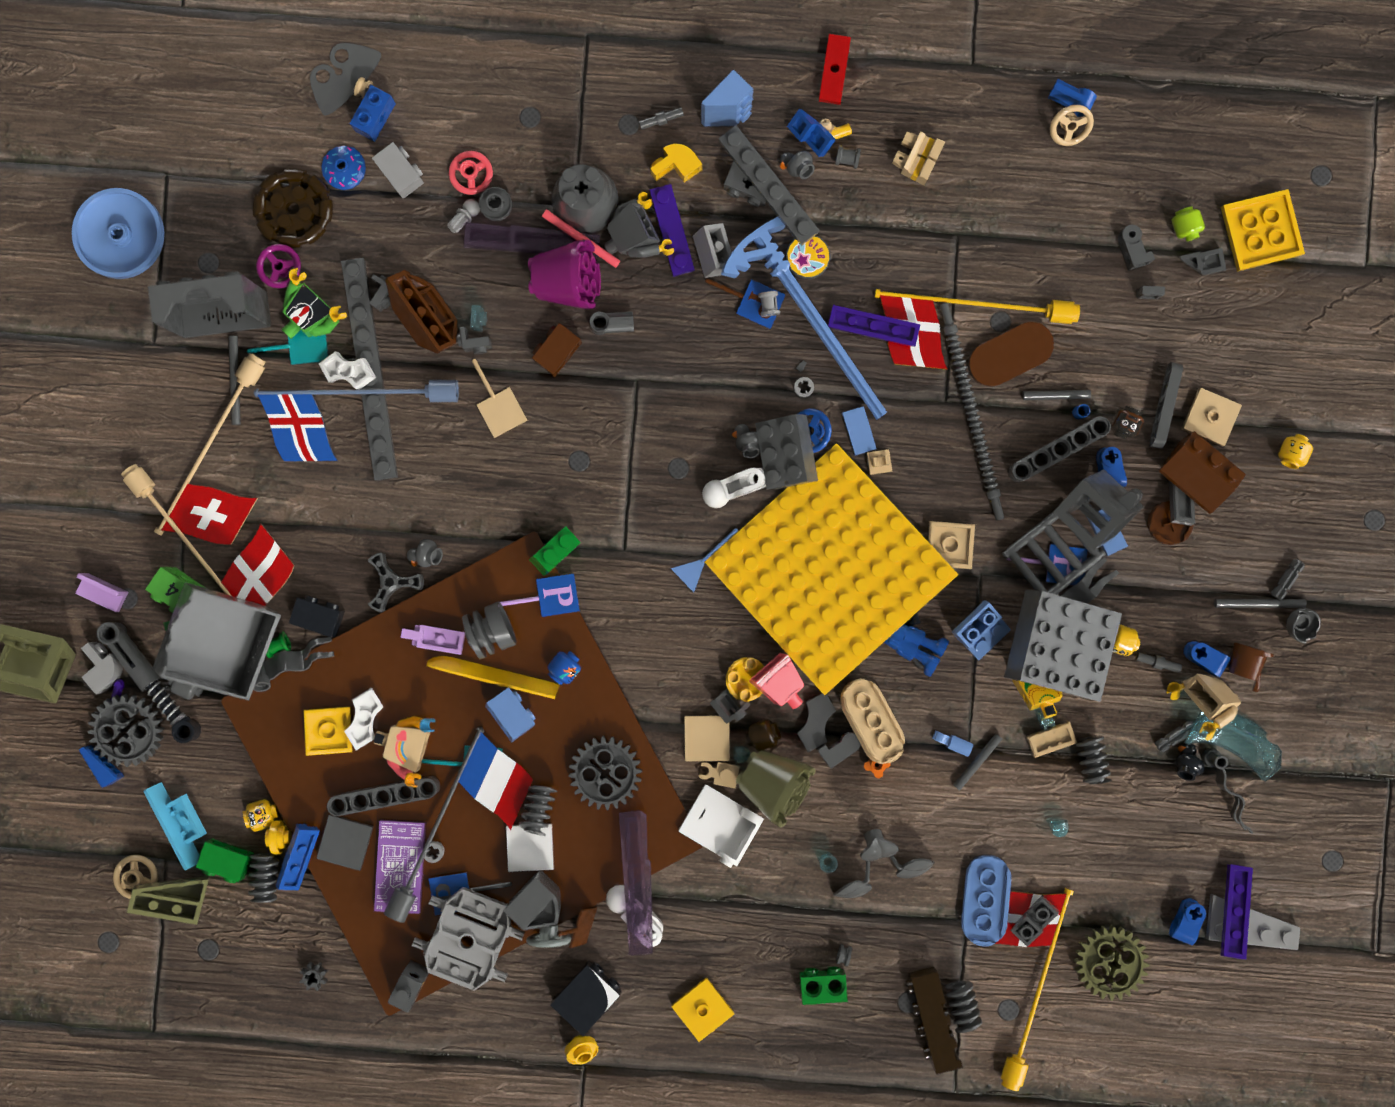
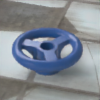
[798,408,832,453]

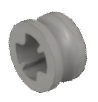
[794,377,814,398]
[424,841,445,863]

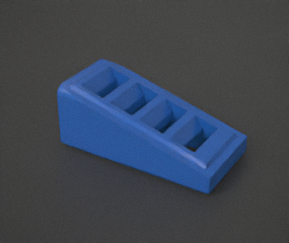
[79,745,125,788]

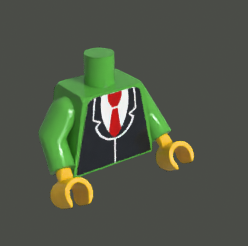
[281,268,347,339]

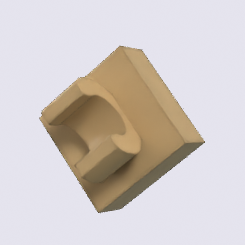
[866,449,892,475]

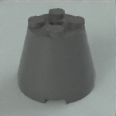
[551,164,619,234]

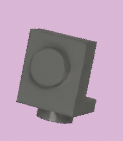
[369,274,391,312]
[457,326,492,354]
[710,689,750,724]

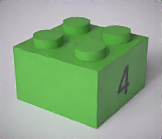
[145,567,206,613]

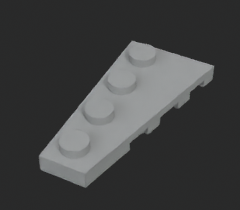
[1206,893,1300,950]

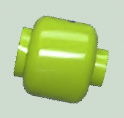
[1172,206,1205,242]

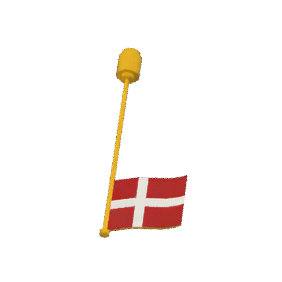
[875,289,1080,370]
[995,888,1074,1091]

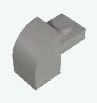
[81,642,123,694]

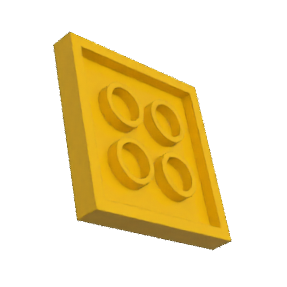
[1221,189,1305,272]

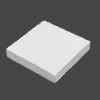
[506,823,554,872]

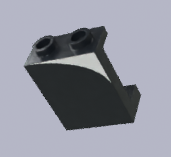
[550,960,621,1036]

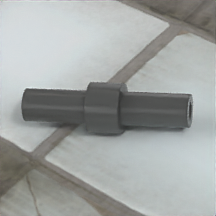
[639,107,684,130]
[1135,652,1182,673]

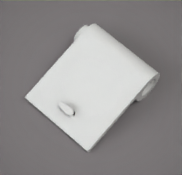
[678,784,764,868]

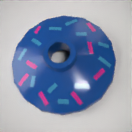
[321,146,366,190]

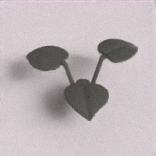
[833,829,935,898]

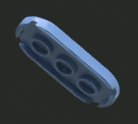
[961,855,1011,946]

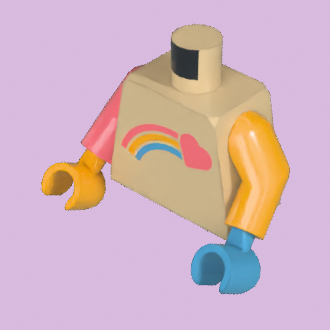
[374,716,436,788]

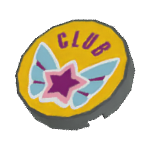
[786,236,830,279]

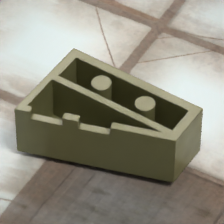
[127,876,209,925]

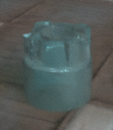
[819,852,838,873]

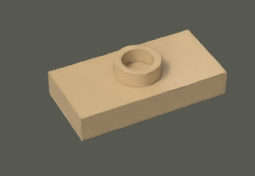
[1026,721,1077,758]

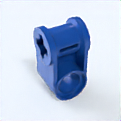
[1096,447,1127,487]
[1184,641,1231,678]
[1169,898,1206,945]

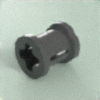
[835,145,861,169]

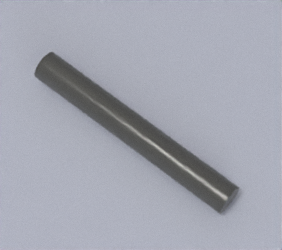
[1022,390,1091,400]
[953,733,1002,791]

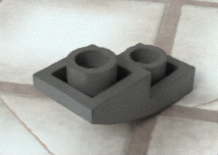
[1011,895,1059,947]

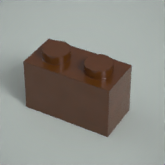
[532,323,582,377]

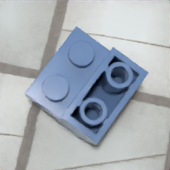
[952,600,1011,660]

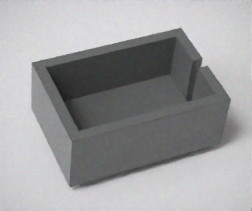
[755,414,818,490]

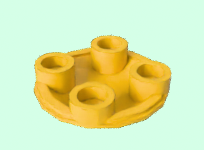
[726,657,764,702]

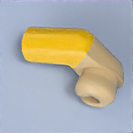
[820,118,852,139]

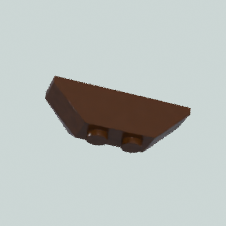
[386,270,458,354]

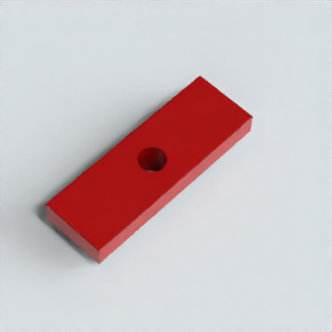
[818,34,851,105]

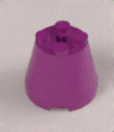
[528,240,601,309]

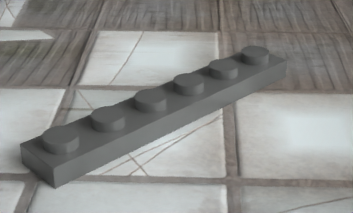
[718,125,820,246]

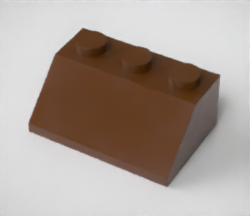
[1159,431,1246,514]

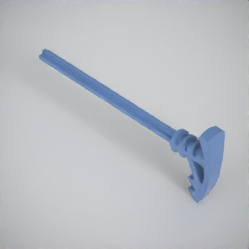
[721,217,887,420]

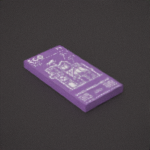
[374,820,426,914]

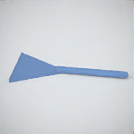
[671,528,738,593]

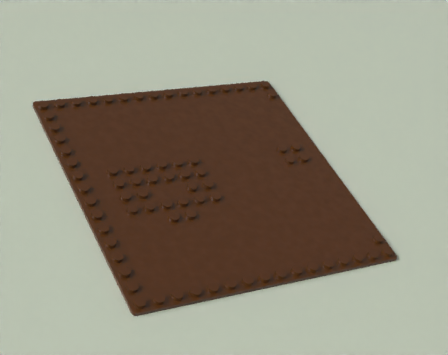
[221,532,703,1016]

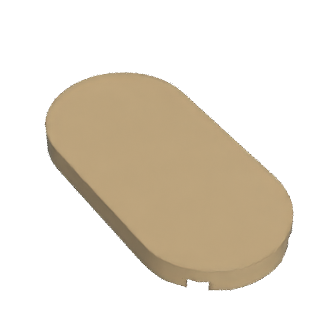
[840,678,905,764]

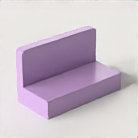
[75,573,128,612]

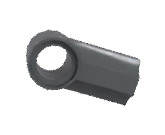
[590,311,634,335]

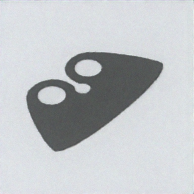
[310,43,381,116]

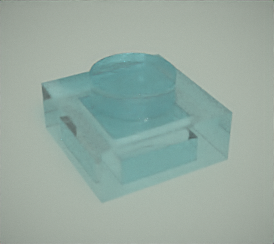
[470,305,487,332]

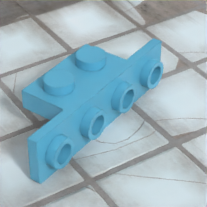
[144,782,207,870]

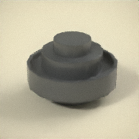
[479,187,512,221]

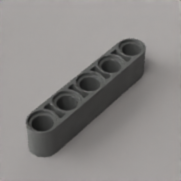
[1008,416,1111,482]
[327,776,440,816]

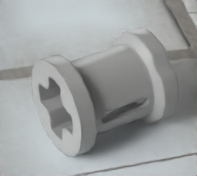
[758,291,780,317]

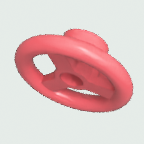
[449,151,493,195]

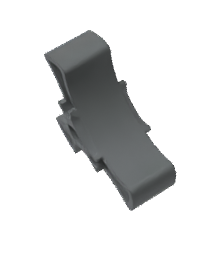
[368,553,424,612]

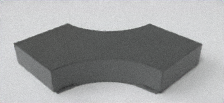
[797,693,836,752]

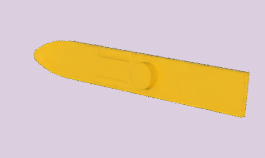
[427,656,560,699]

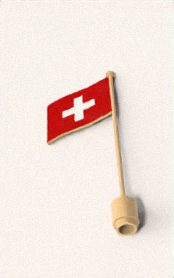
[154,353,266,544]

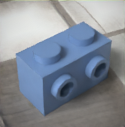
[485,687,535,743]

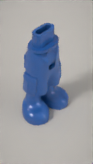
[884,624,949,677]

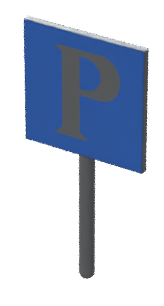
[429,872,512,915]

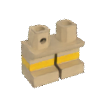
[892,131,945,185]

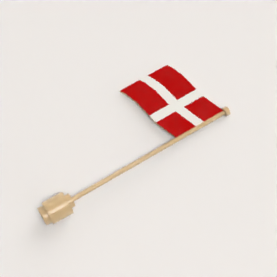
[121,464,295,606]

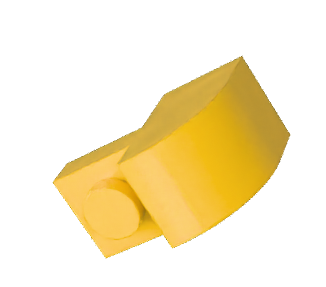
[650,144,702,183]

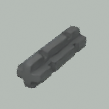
[1271,559,1305,600]
[1155,720,1197,752]

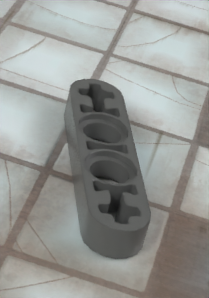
[1149,362,1183,449]

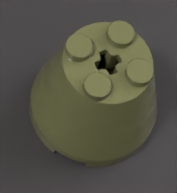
[736,750,815,828]

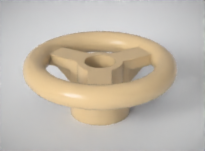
[1050,105,1094,146]
[113,855,158,899]

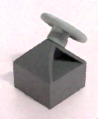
[504,870,572,948]

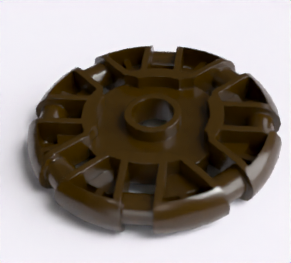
[253,168,333,248]

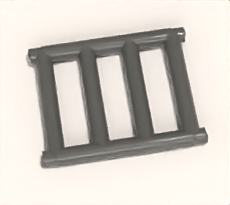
[1002,509,1106,595]

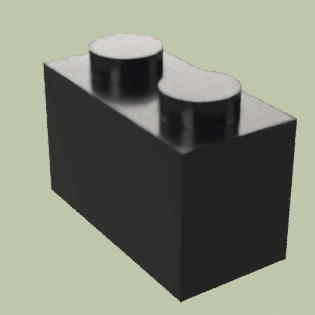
[289,595,345,637]

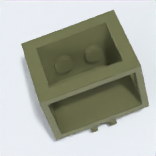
[0,624,76,704]

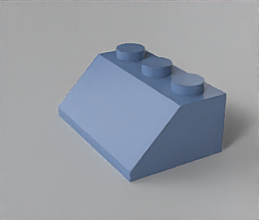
[701,70,753,127]

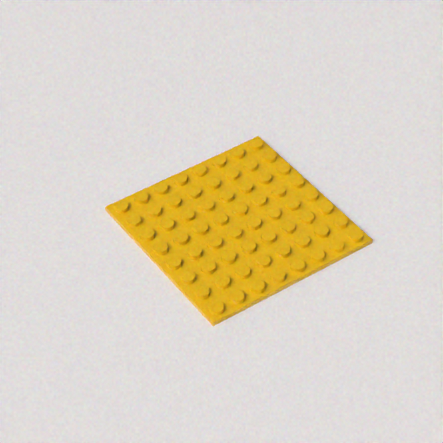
[705,443,959,695]

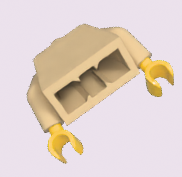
[1166,673,1241,740]

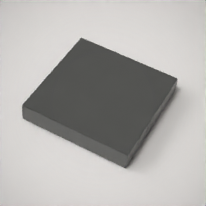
[316,814,374,871]

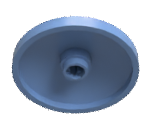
[72,188,164,279]

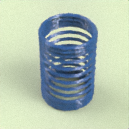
[1072,404,1090,419]

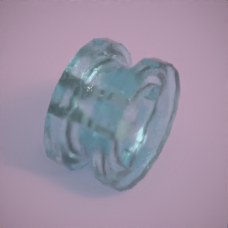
[1036,711,1055,730]

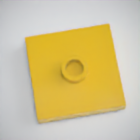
[304,706,352,756]
[671,977,734,1042]

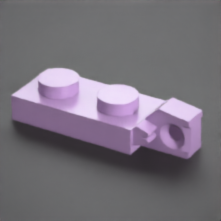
[401,625,465,655]

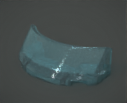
[1185,712,1282,782]

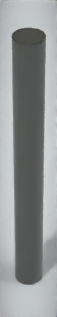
[228,336,241,425]
[1214,599,1306,608]

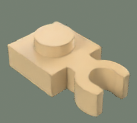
[699,761,740,788]

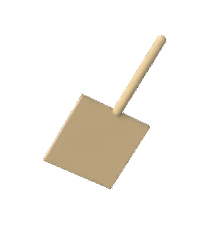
[472,359,527,438]

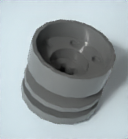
[462,601,517,659]

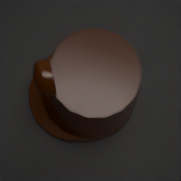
[1228,642,1274,692]

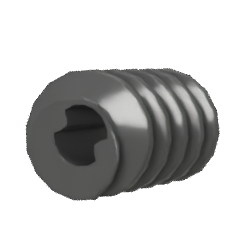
[1076,735,1112,784]
[519,786,557,836]
[248,853,279,903]
[945,981,982,1033]

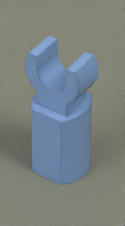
[932,730,974,757]

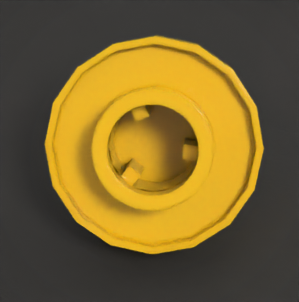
[265,820,292,854]
[565,1035,598,1064]

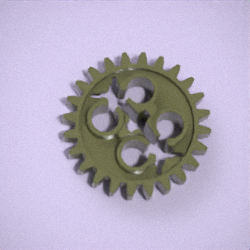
[1074,925,1150,1001]

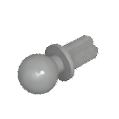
[447,199,480,233]

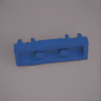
[275,824,320,890]

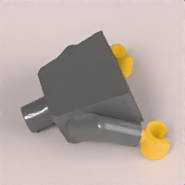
[605,192,674,258]

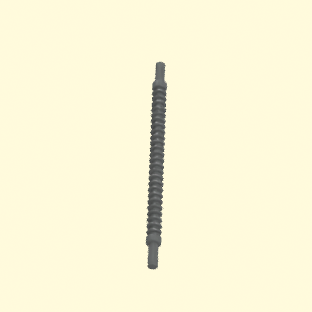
[940,303,1005,521]

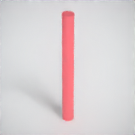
[542,209,621,268]

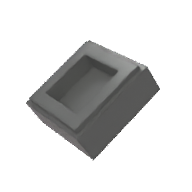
[1136,286,1165,300]

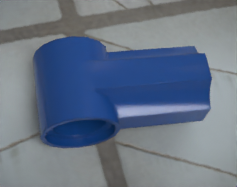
[1048,79,1097,117]

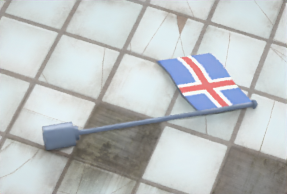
[253,380,459,461]

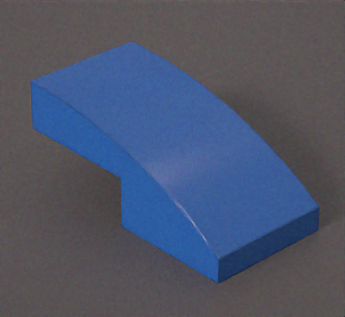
[787,109,836,157]

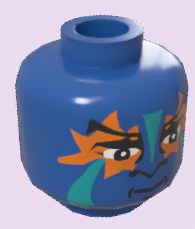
[548,651,581,685]

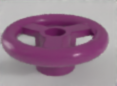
[256,244,301,288]

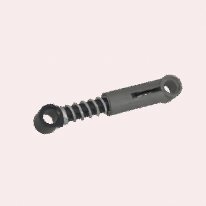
[97,622,201,743]

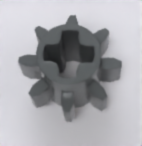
[299,962,329,991]

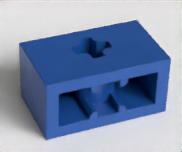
[350,85,396,142]

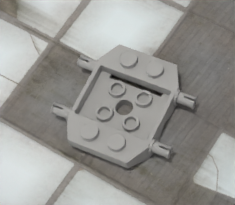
[412,887,525,991]

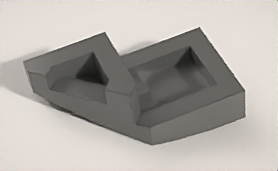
[1180,248,1226,276]

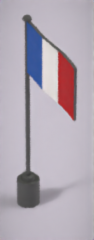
[384,727,533,923]

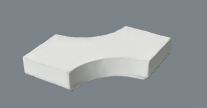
[318,352,376,390]
[344,688,383,750]

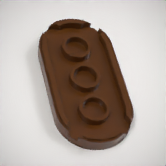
[968,322,1054,387]

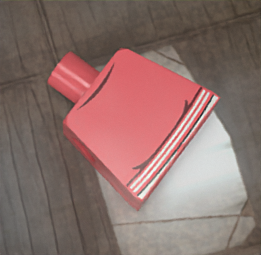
[749,653,804,709]

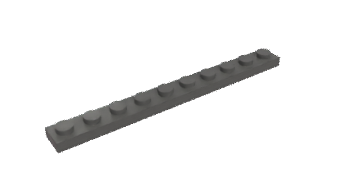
[341,258,398,481]

